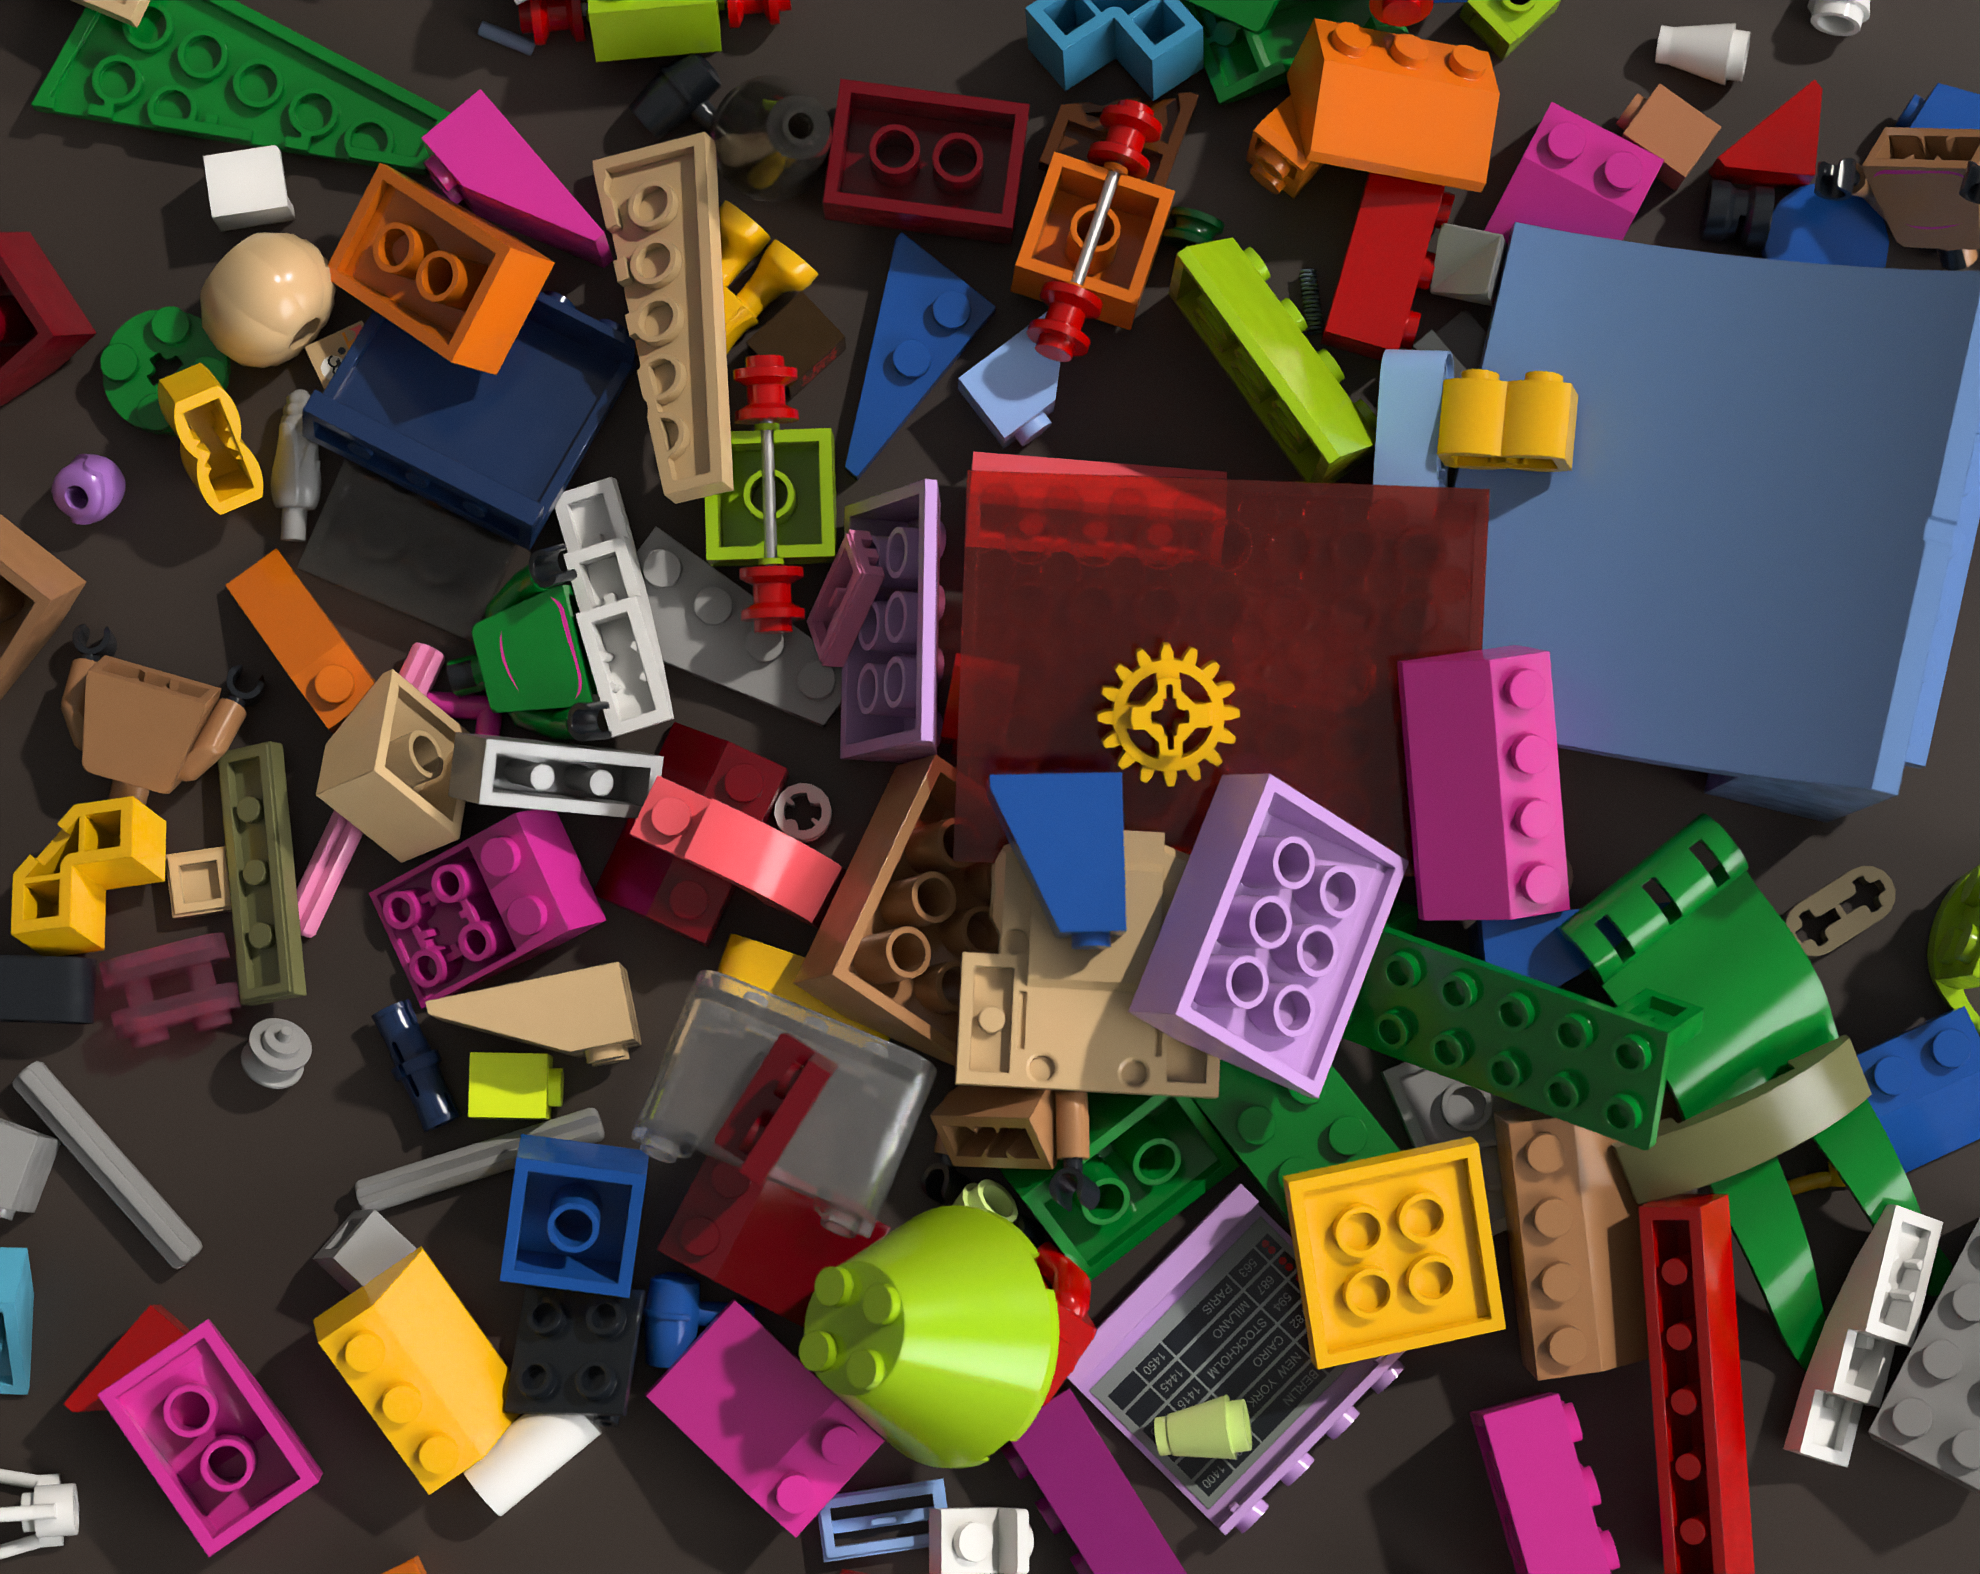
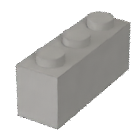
[448,732,664,819]

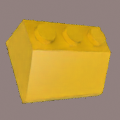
[313,1246,519,1495]

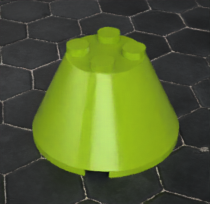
[799,1205,1059,1469]

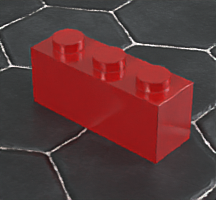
[1320,172,1455,361]

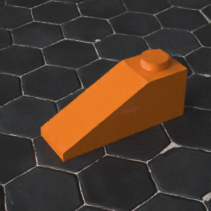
[225,548,376,734]

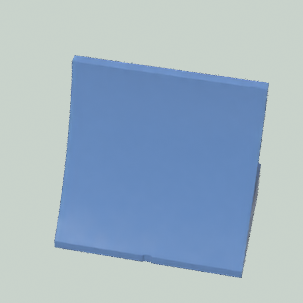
[1399,222,1980,823]

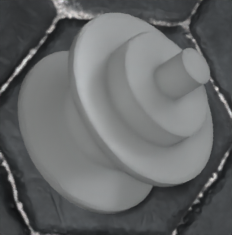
[241,1018,312,1089]

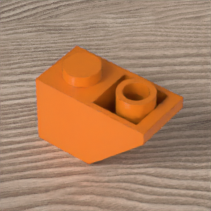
[1246,95,1323,199]

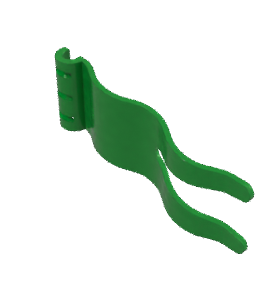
[1558,813,1953,1374]

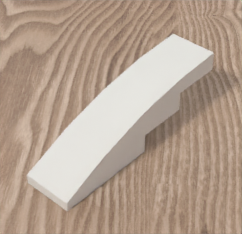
[555,477,674,738]
[1783,1204,1943,1468]

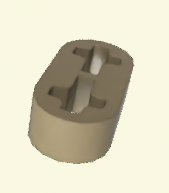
[1783,866,1896,958]

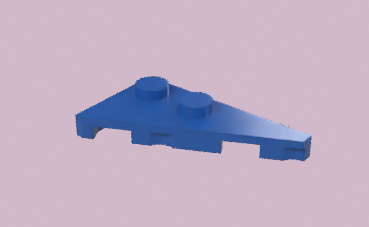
[845,232,996,481]

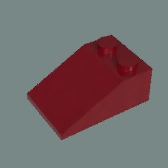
[0,232,97,407]
[656,1142,891,1328]

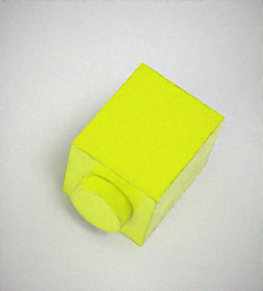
[468,1052,564,1120]

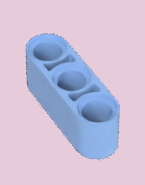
[1371,349,1454,535]

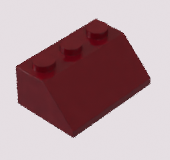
[594,722,790,949]

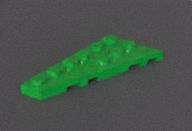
[31,0,451,175]

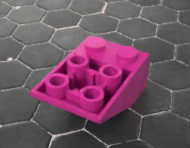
[369,809,607,1009]

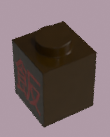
[746,291,846,400]

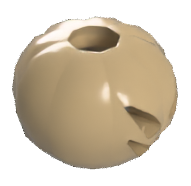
[200,232,336,368]

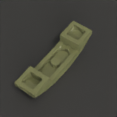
[1612,1035,1872,1204]

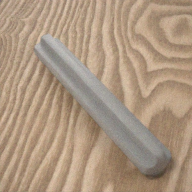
[12,1061,203,1270]
[355,1107,605,1212]

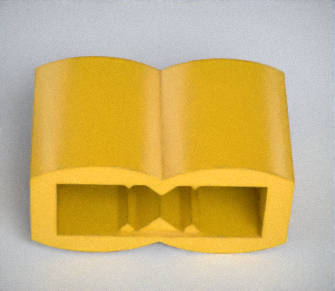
[158,363,263,515]
[1437,369,1578,472]

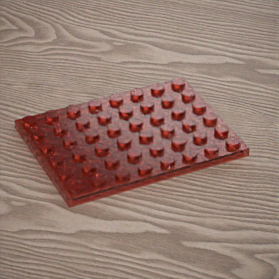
[953,469,1490,876]

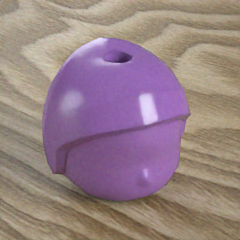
[51,454,126,525]

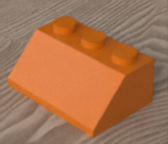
[1287,18,1500,193]

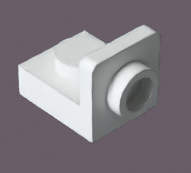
[929,1507,1034,1574]

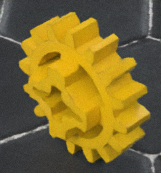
[1096,642,1240,787]

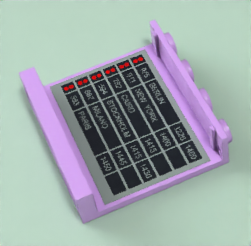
[1067,1183,1405,1535]

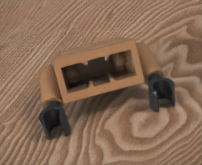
[1814,127,1980,271]
[61,624,265,806]
[921,1085,1100,1212]

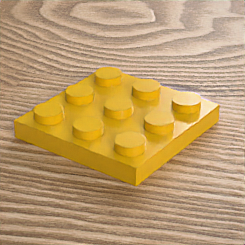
[1282,1137,1506,1370]

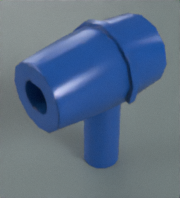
[642,1272,755,1368]

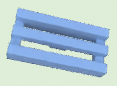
[818,1478,948,1562]

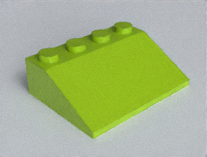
[1168,237,1377,496]

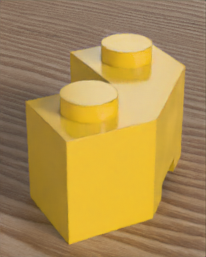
[11,796,166,956]

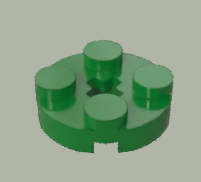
[100,306,231,436]

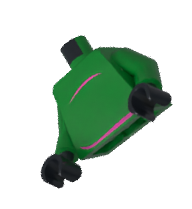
[447,544,612,741]

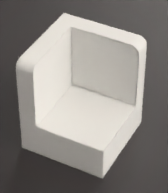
[203,145,295,231]

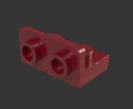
[715,1032,839,1186]

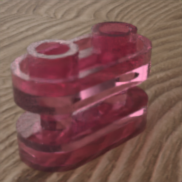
[98,932,242,1049]

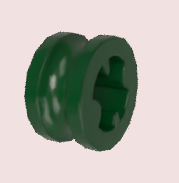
[1162,207,1225,250]

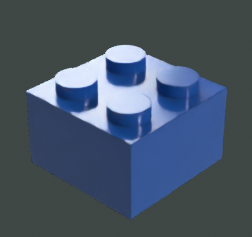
[500,1134,649,1298]

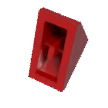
[1708,79,1823,190]

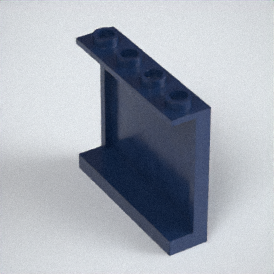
[302,290,638,551]

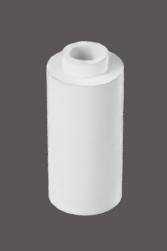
[463,1414,602,1517]

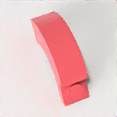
[630,775,846,929]

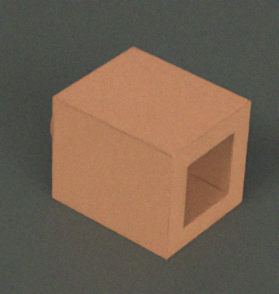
[1616,83,1721,191]

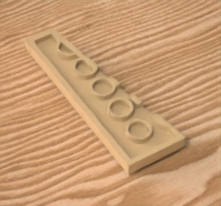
[593,132,734,504]

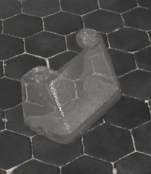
[631,970,937,1239]

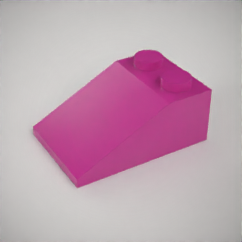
[421,89,613,268]
[1484,102,1664,300]
[645,1298,884,1538]
[97,1319,323,1557]

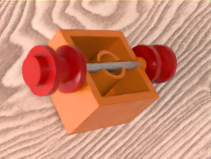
[1011,99,1175,362]

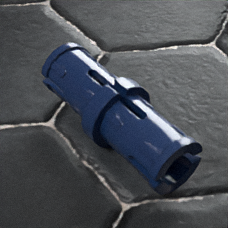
[371,999,462,1133]

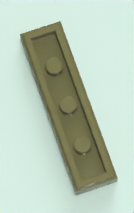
[218,741,307,1006]

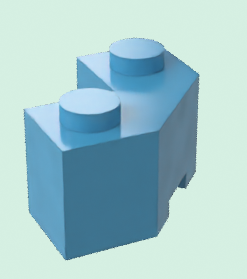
[1025,0,1204,101]

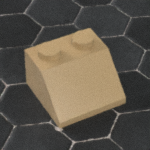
[316,669,469,863]

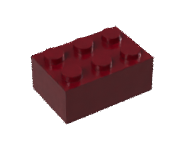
[823,78,1030,245]

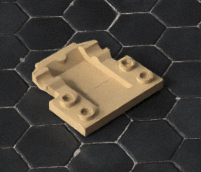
[955,830,1220,1099]

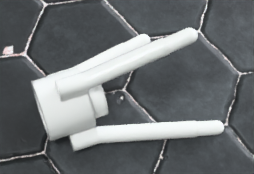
[0,1469,79,1560]

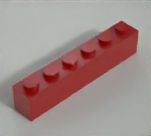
[1639,1194,1755,1574]

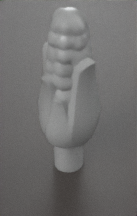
[271,389,321,542]

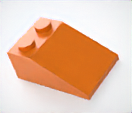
[328,163,555,375]

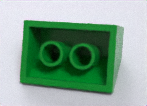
[998,1092,1240,1281]

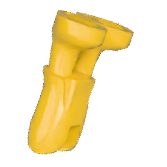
[719,200,818,354]

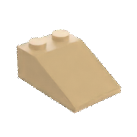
[426,962,642,1067]

